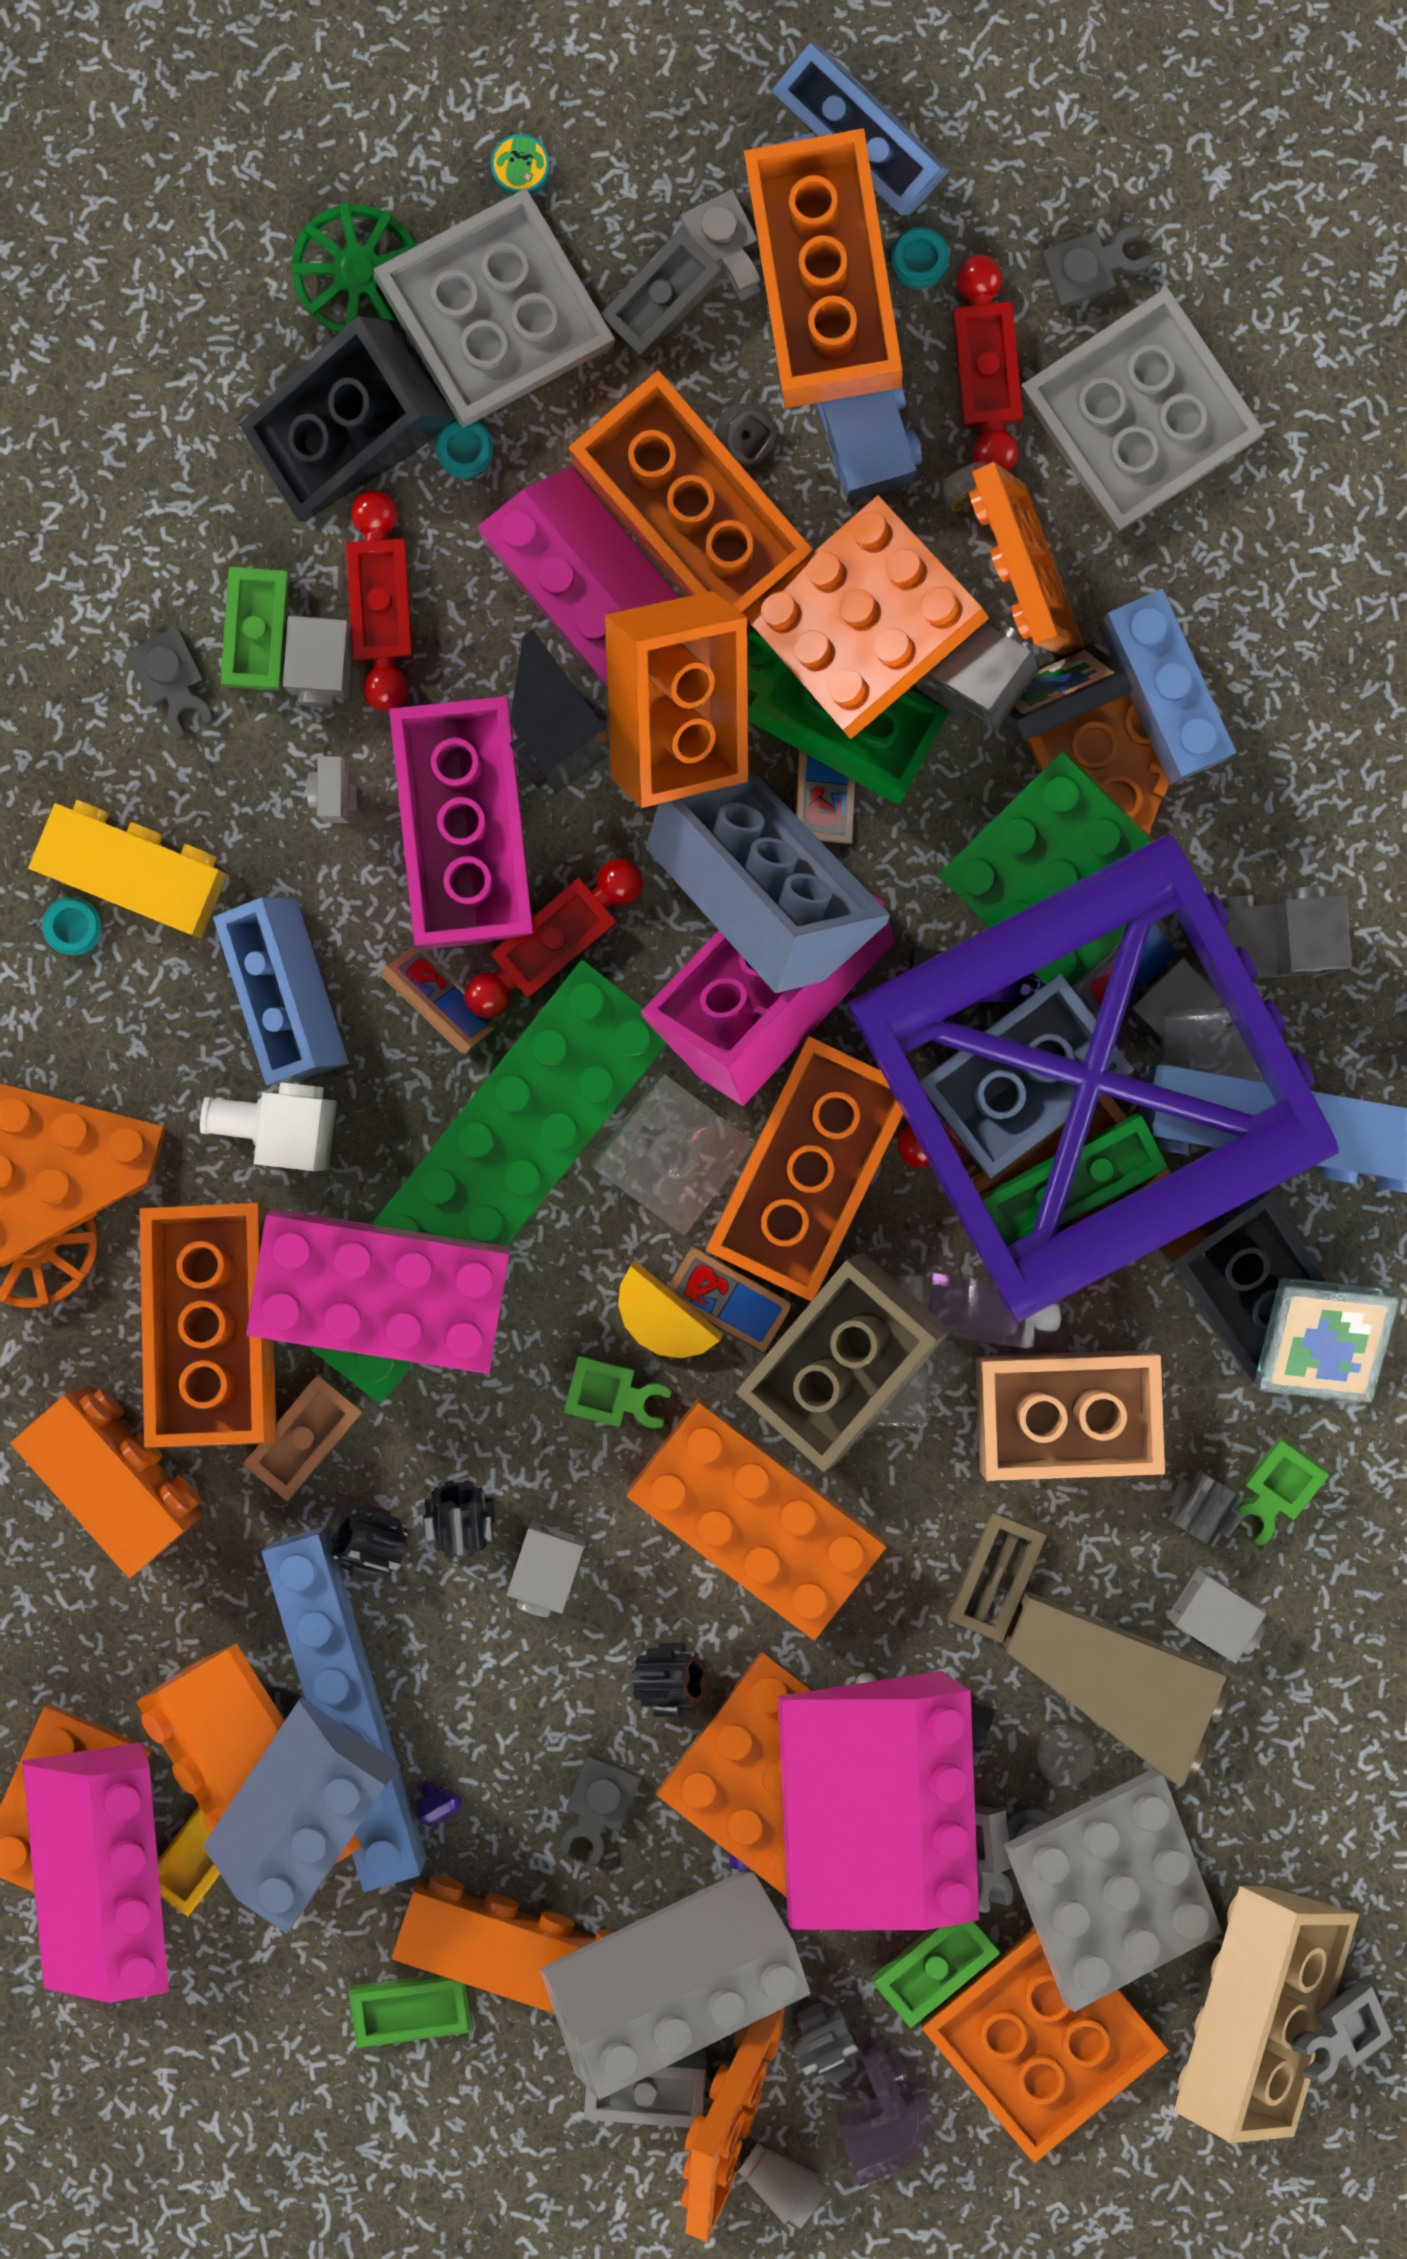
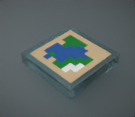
[1254,1277,1399,1403]

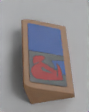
[795,749,855,845]
[380,947,496,1055]
[668,1245,793,1352]

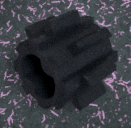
[423,1480,495,1558]
[332,1504,408,1582]
[631,1643,708,1717]

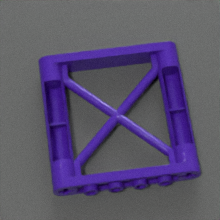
[847,834,1339,1323]

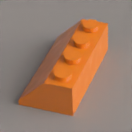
[136,1643,362,1864]

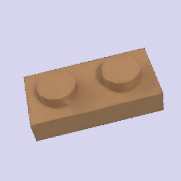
[243,1373,365,1502]

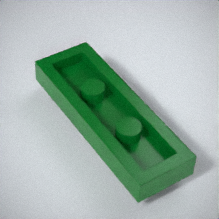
[979,1113,1169,1245]

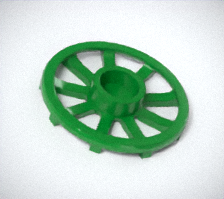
[291,202,418,334]

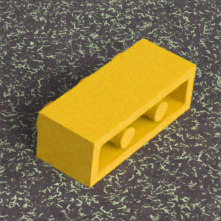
[28,800,228,939]

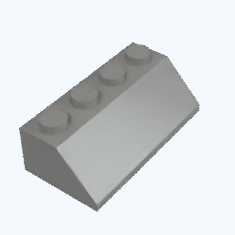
[539,1869,811,2100]

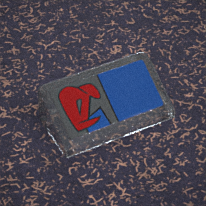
[1071,919,1187,1020]

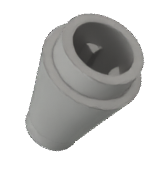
[737,2142,827,2229]

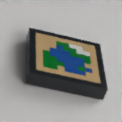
[1004,644,1133,740]

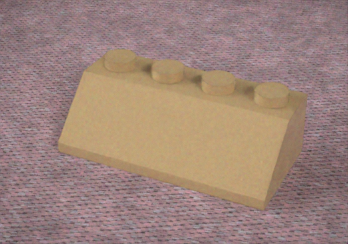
[1174,1886,1359,2143]

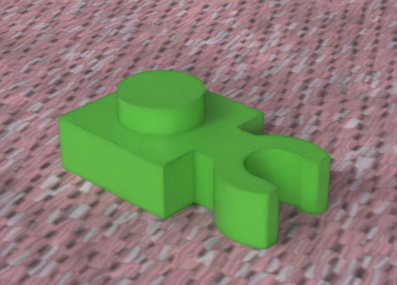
[563,1354,672,1428]
[1236,1435,1330,1546]

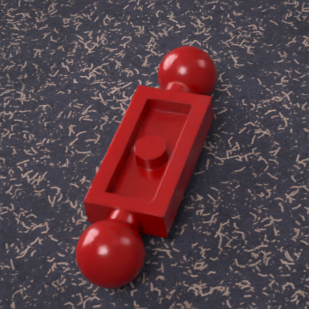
[952,255,1023,472]
[346,490,414,712]
[464,858,643,1019]

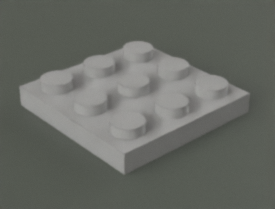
[373,188,615,429]
[1020,287,1265,535]
[1003,1769,1222,2012]

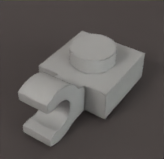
[680,189,761,301]
[307,756,357,823]
[975,1804,1013,1913]

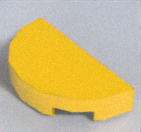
[618,1260,723,1359]

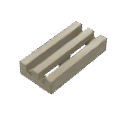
[947,1511,1047,1643]

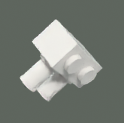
[200,1082,337,1171]

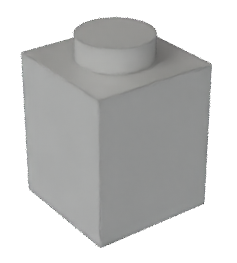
[283,616,352,708]
[506,1521,587,1617]
[1167,1568,1267,1664]

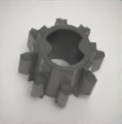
[1168,1470,1243,1547]
[787,2002,862,2083]

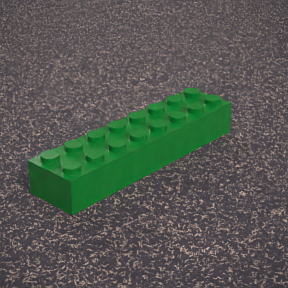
[306,960,668,1404]

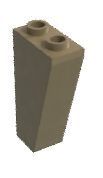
[1002,1590,1229,1786]

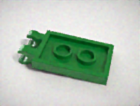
[747,625,950,806]

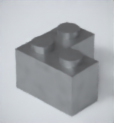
[912,623,1039,729]
[1220,886,1352,979]

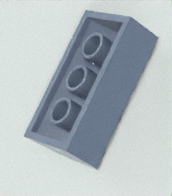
[646,774,890,993]

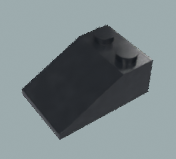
[239,316,455,521]
[1157,1191,1339,1383]

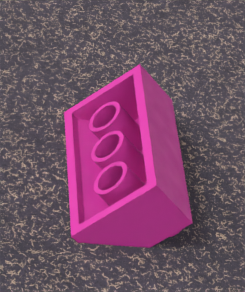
[477,466,680,693]
[389,696,534,950]
[641,893,895,1106]
[22,1742,169,2003]

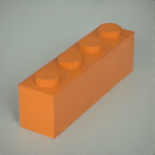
[391,1875,613,2014]

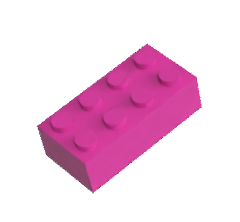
[246,1208,509,1374]

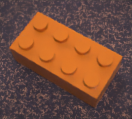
[744,128,902,409]
[568,370,813,614]
[705,1036,903,1302]
[139,1203,277,1449]
[626,1397,886,1641]

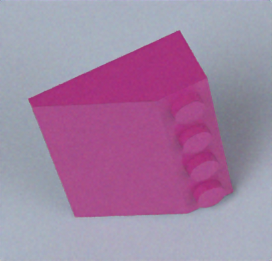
[777,1671,979,1930]

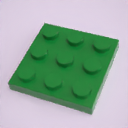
[937,749,1154,988]

